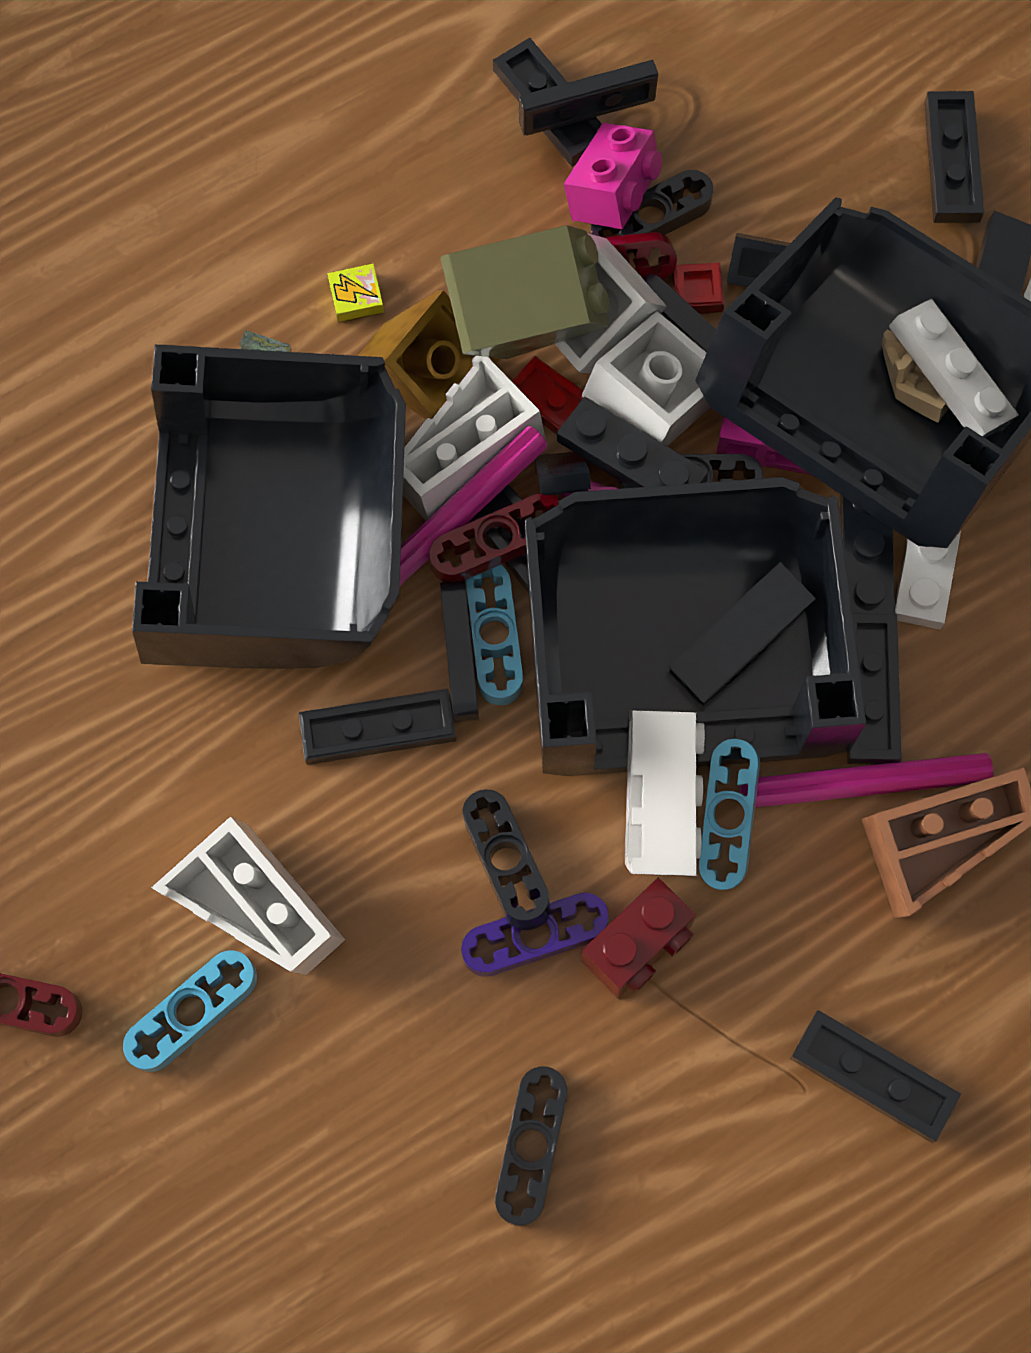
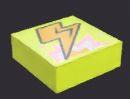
[327,264,384,322]

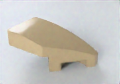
[882,330,949,423]

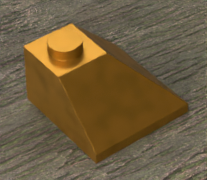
[357,290,499,419]

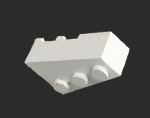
[403,356,546,521]
[625,710,705,876]
[151,817,345,975]

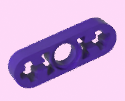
[461,893,609,977]

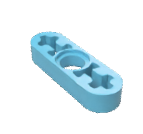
[466,565,523,705]
[699,739,760,890]
[123,950,257,1072]

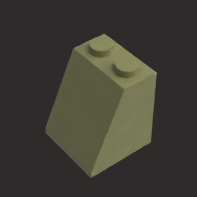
[440,225,610,359]

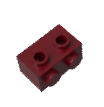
[581,877,696,999]

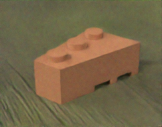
[862,767,1031,918]

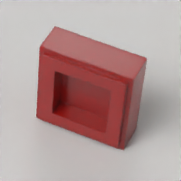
[672,262,724,314]

